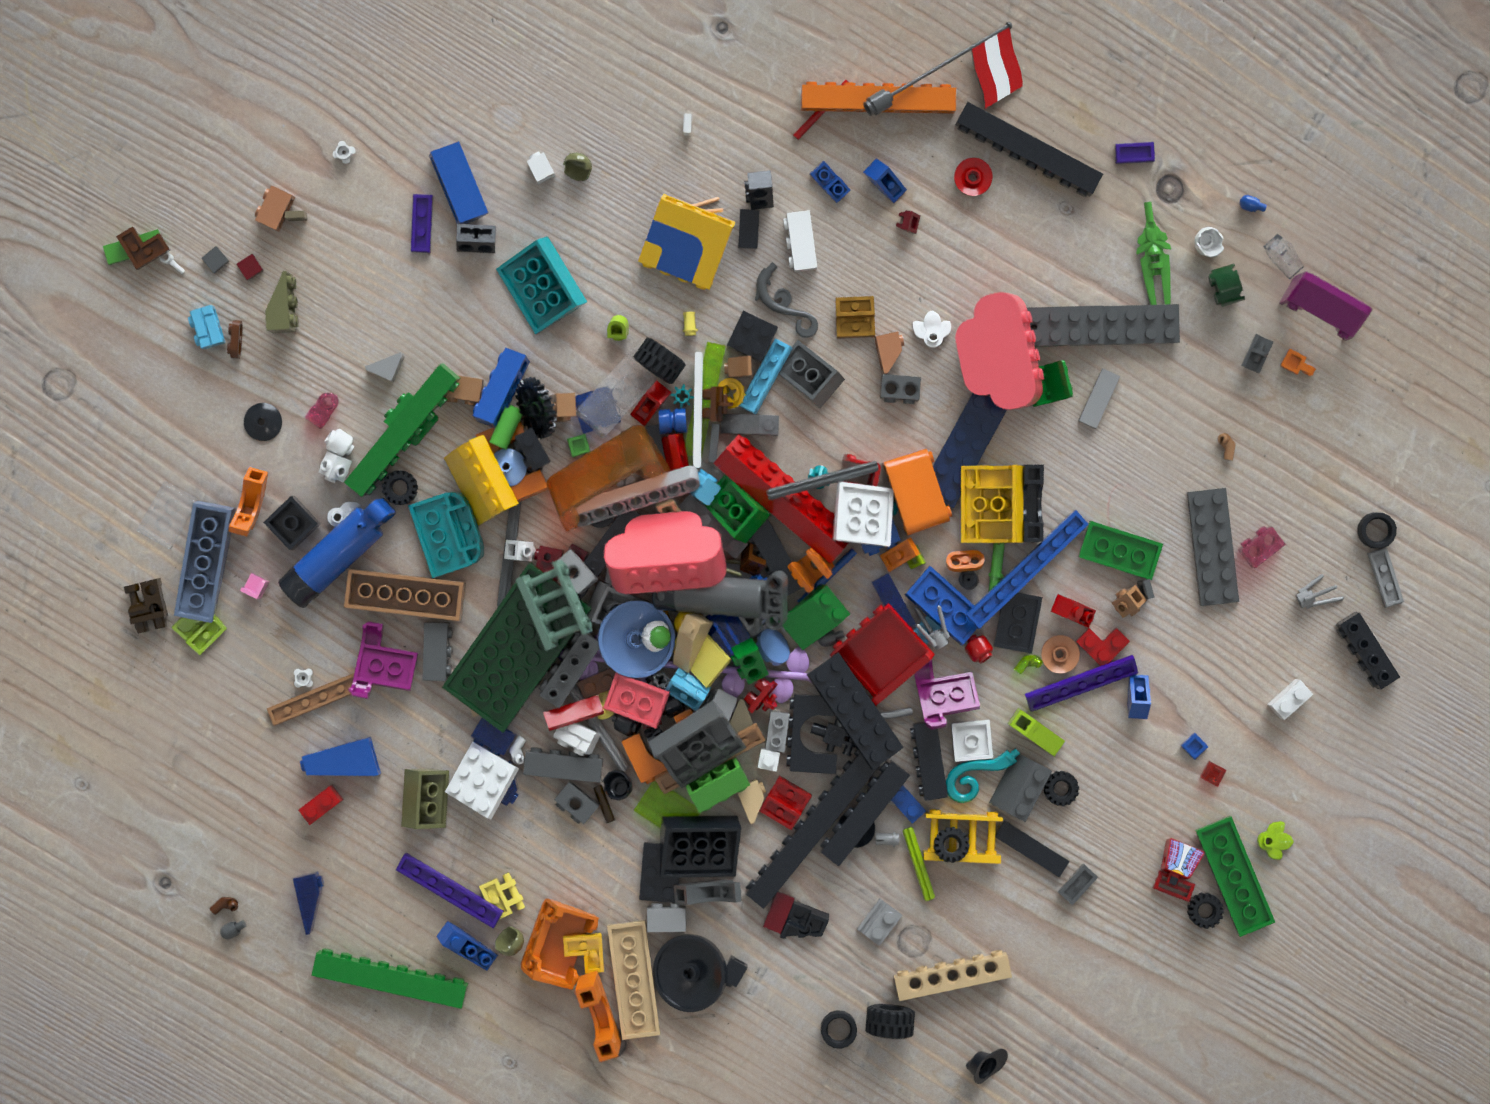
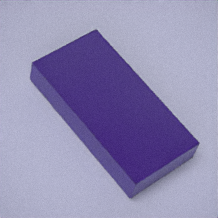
[1115,142,1155,164]

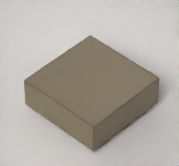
[285,211,307,221]

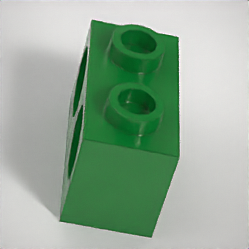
[731,637,769,685]

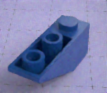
[436,921,498,971]

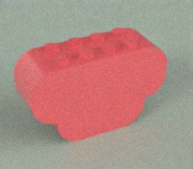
[955,292,1044,409]
[604,511,726,594]

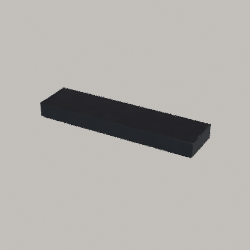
[995,820,1070,878]

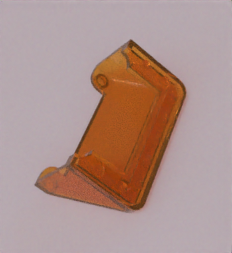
[547,425,671,532]

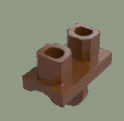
[702,387,733,422]

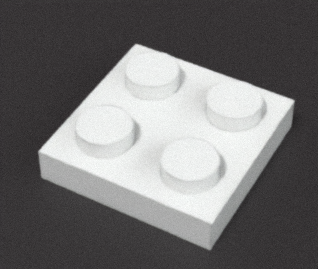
[951,720,993,762]

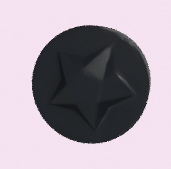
[959,571,979,590]

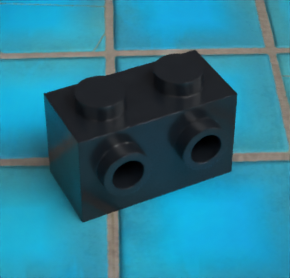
[513,428,551,472]

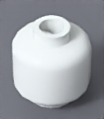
[324,429,354,457]

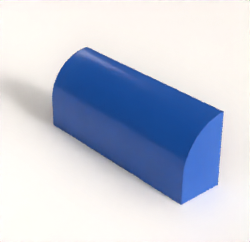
[429,142,488,224]

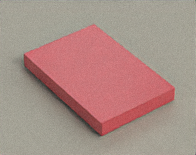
[603,672,670,729]

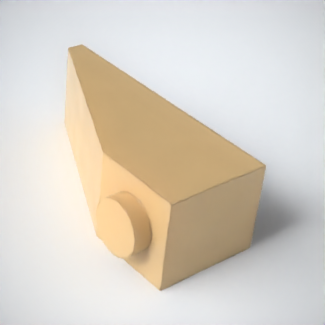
[673,613,713,673]

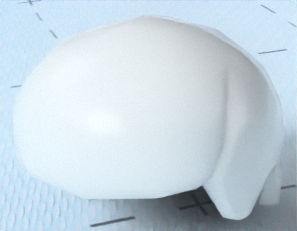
[1194,227,1224,258]

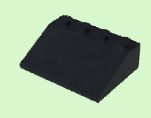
[660,815,741,878]

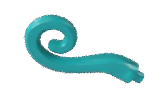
[946,748,1021,803]

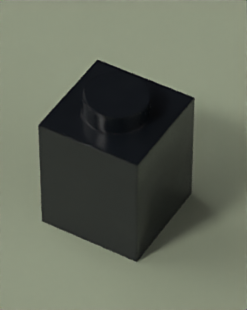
[726,955,748,987]

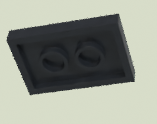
[994,593,1043,654]
[639,842,679,903]

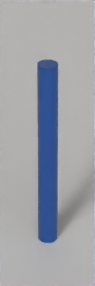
[797,548,857,603]

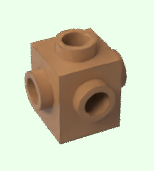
[1112,585,1147,618]

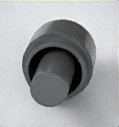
[818,630,845,647]
[220,920,246,940]

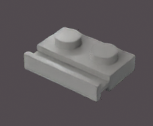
[857,898,902,946]

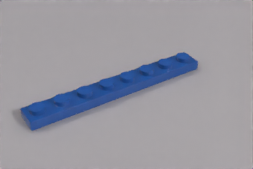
[965,510,1089,629]

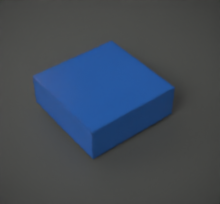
[1181,733,1208,760]

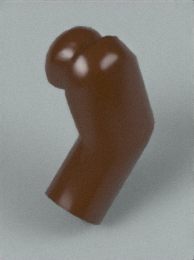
[209,897,238,915]

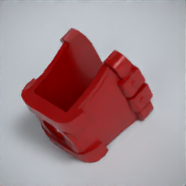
[840,454,881,487]

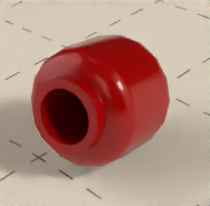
[965,634,993,664]

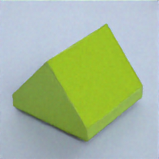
[907,545,926,569]

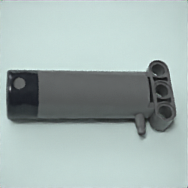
[652,571,788,633]

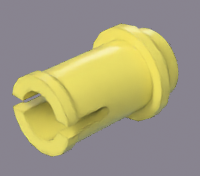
[682,312,698,336]

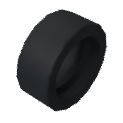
[1358,512,1397,548]
[821,1010,857,1049]

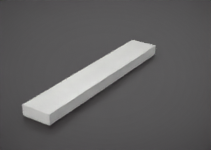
[693,352,703,469]

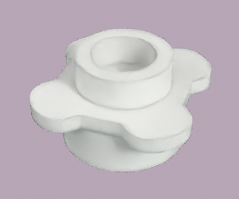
[333,141,356,164]
[294,668,313,688]

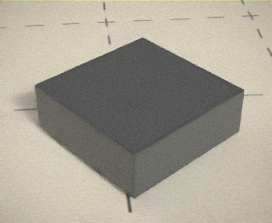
[202,246,229,273]
[1137,579,1155,599]

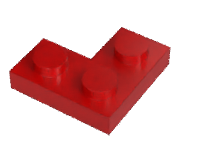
[1075,628,1130,666]

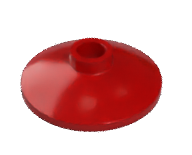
[954,157,993,196]

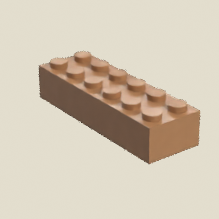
[344,569,466,621]

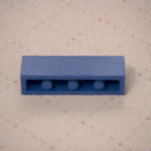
[473,347,530,428]

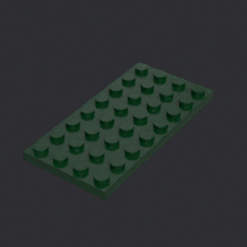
[442,562,592,733]

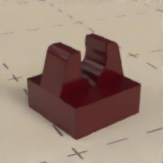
[896,210,921,234]

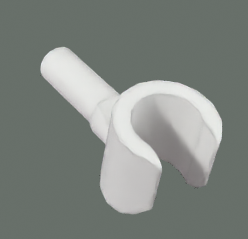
[159,252,185,274]

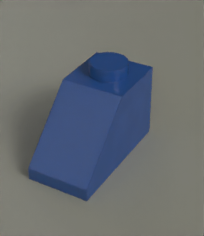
[863,158,907,203]
[1127,675,1151,719]

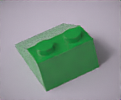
[702,474,770,543]
[778,583,850,650]

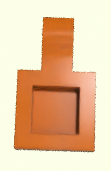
[1280,349,1316,377]

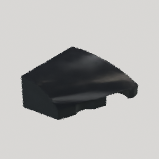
[780,900,829,939]

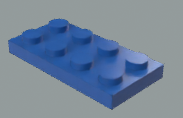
[904,566,977,646]

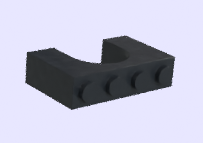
[786,693,837,774]

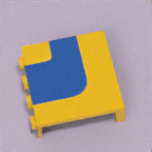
[638,194,736,290]

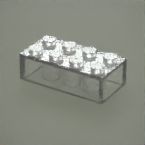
[576,353,657,438]

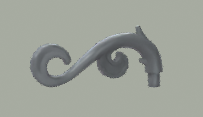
[755,262,818,338]

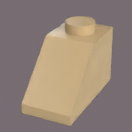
[737,778,766,824]

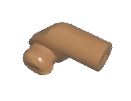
[1218,433,1236,461]

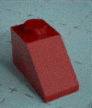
[630,381,672,426]

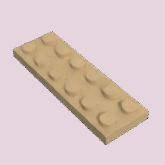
[607,920,660,1040]

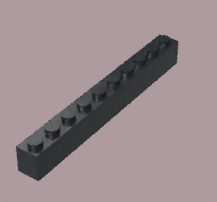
[745,749,880,909]

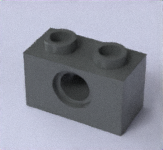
[554,781,599,824]

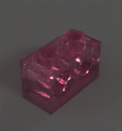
[1238,526,1286,568]

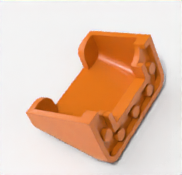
[882,449,952,536]
[521,898,599,990]

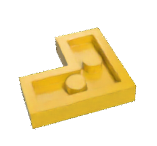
[563,933,604,974]

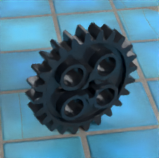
[515,377,557,439]

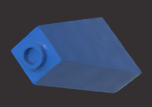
[300,737,381,776]

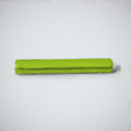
[903,827,935,901]

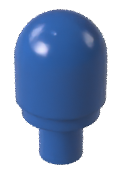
[1239,195,1267,212]

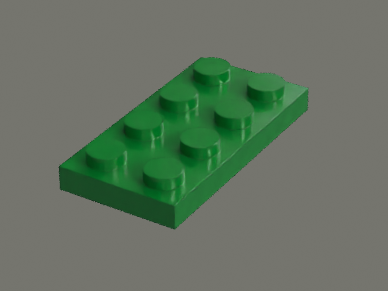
[1078,521,1163,580]

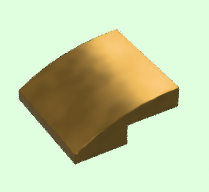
[835,296,875,339]

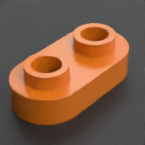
[946,550,985,572]

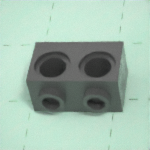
[880,374,921,404]

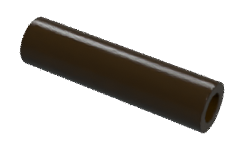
[593,784,615,824]

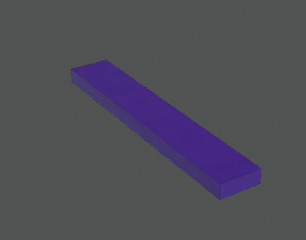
[1025,655,1139,712]
[396,853,504,929]

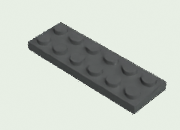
[1187,488,1239,606]

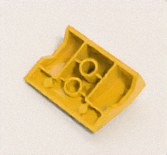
[444,435,519,526]
[961,465,1023,543]

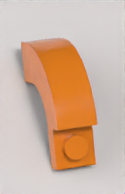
[229,467,268,536]

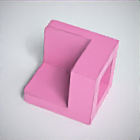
[240,573,270,599]

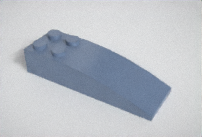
[174,501,236,623]

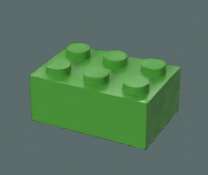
[686,757,750,813]

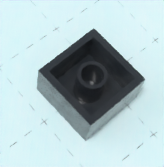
[727,310,778,363]
[263,496,321,550]

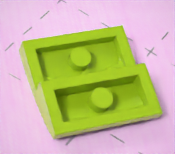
[172,614,227,655]

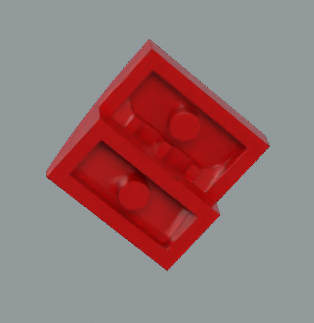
[759,775,812,830]

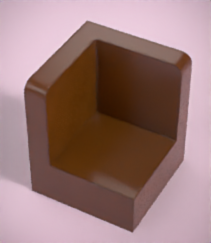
[740,543,766,575]

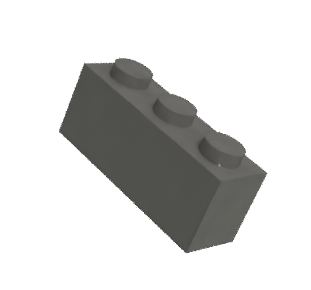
[423,622,453,681]

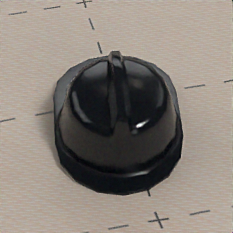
[966,1049,1008,1084]

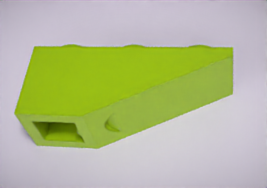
[1007,708,1065,757]

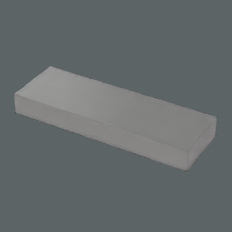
[1078,368,1120,429]
[1367,547,1404,608]

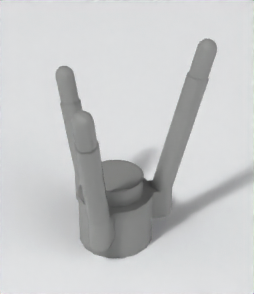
[1296,574,1344,609]
[915,606,950,650]

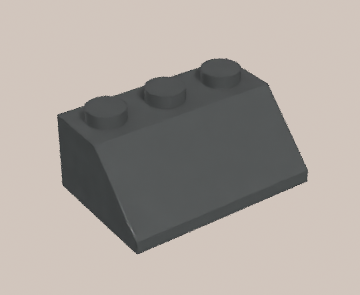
[989,754,1052,822]

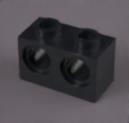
[744,170,774,210]
[456,224,496,253]

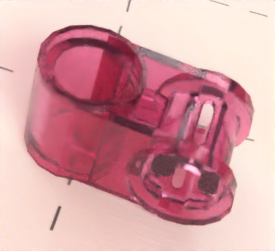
[305,393,339,429]

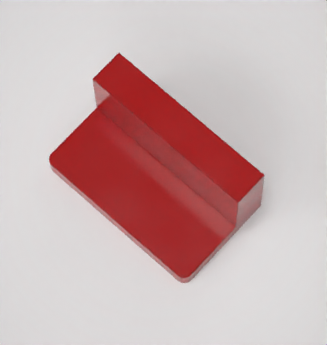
[661,433,689,472]

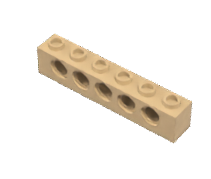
[893,950,1012,1001]

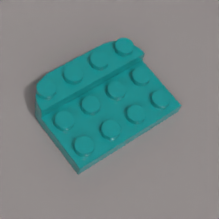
[408,492,484,578]

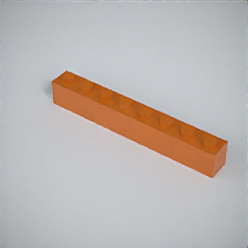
[801,82,956,114]

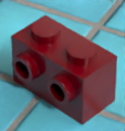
[534,546,564,582]

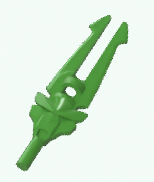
[1136,202,1171,305]

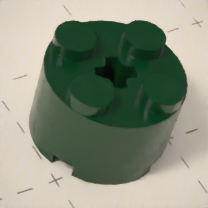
[1208,263,1245,307]

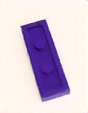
[411,194,433,253]

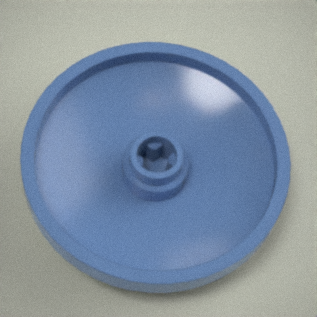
[598,601,675,678]

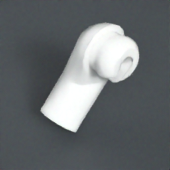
[509,735,526,765]

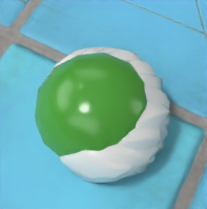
[641,621,671,652]

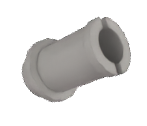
[876,832,899,847]

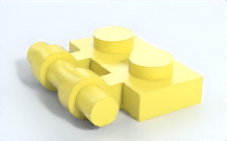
[479,872,525,919]

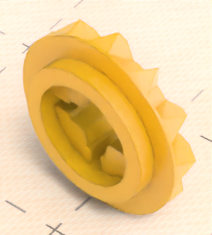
[717,378,746,409]

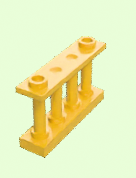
[923,809,1003,864]

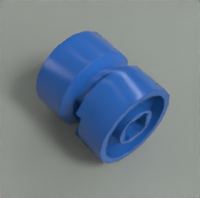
[659,408,687,434]

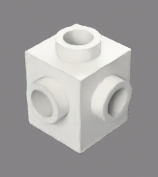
[319,451,352,483]

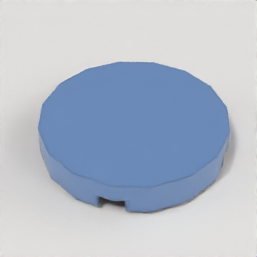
[756,628,790,666]

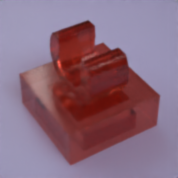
[1200,761,1227,787]

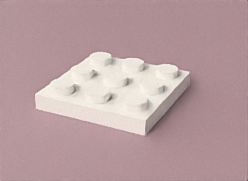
[833,482,894,547]
[445,741,519,820]

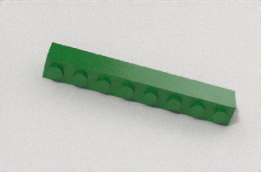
[344,363,461,497]
[311,948,469,1009]

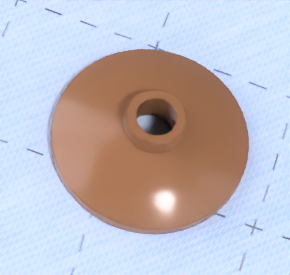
[1041,635,1080,674]

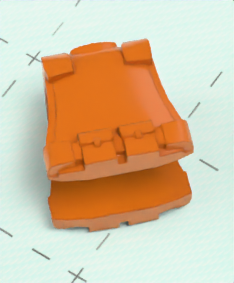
[788,548,835,593]

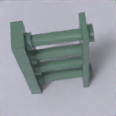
[515,560,592,651]

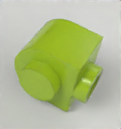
[607,315,629,341]

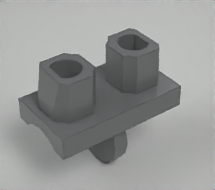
[1241,334,1274,374]

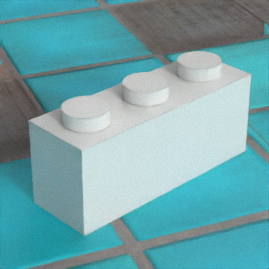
[783,210,817,272]

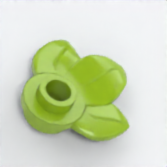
[1257,821,1294,860]

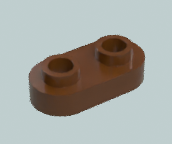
[227,320,243,359]

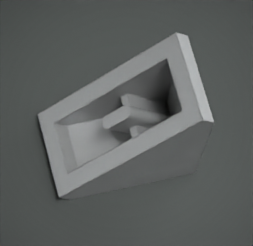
[365,352,404,382]

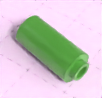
[489,405,522,450]

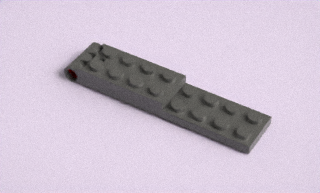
[1027,304,1180,347]

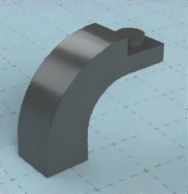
[674,880,742,905]

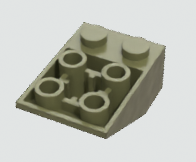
[265,271,299,333]

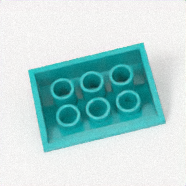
[496,236,587,334]

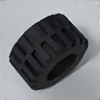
[633,338,686,384]
[865,1004,915,1039]

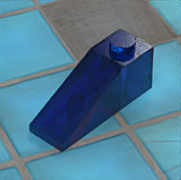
[293,871,324,935]

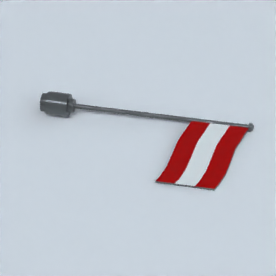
[863,22,1023,116]

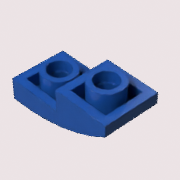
[809,161,851,203]

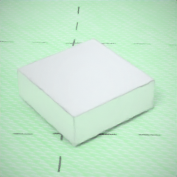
[683,113,692,136]

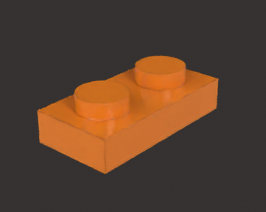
[880,537,920,572]

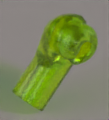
[1014,655,1043,674]

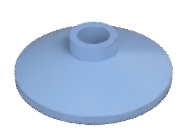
[494,448,527,487]

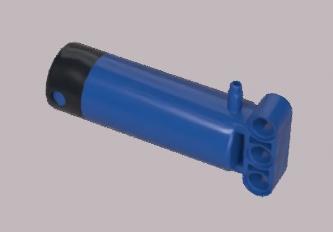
[278,498,397,608]

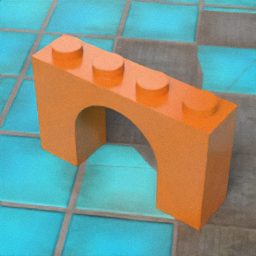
[476,420,549,502]
[621,708,694,784]
[575,971,622,1062]

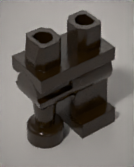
[124,578,168,634]

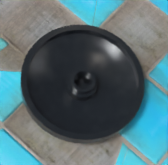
[653,934,727,1012]

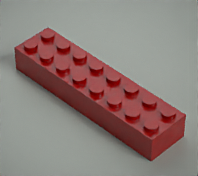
[713,434,849,564]

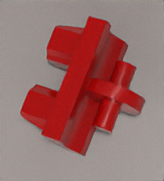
[744,678,778,713]

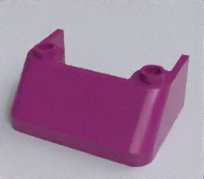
[1279,272,1373,341]

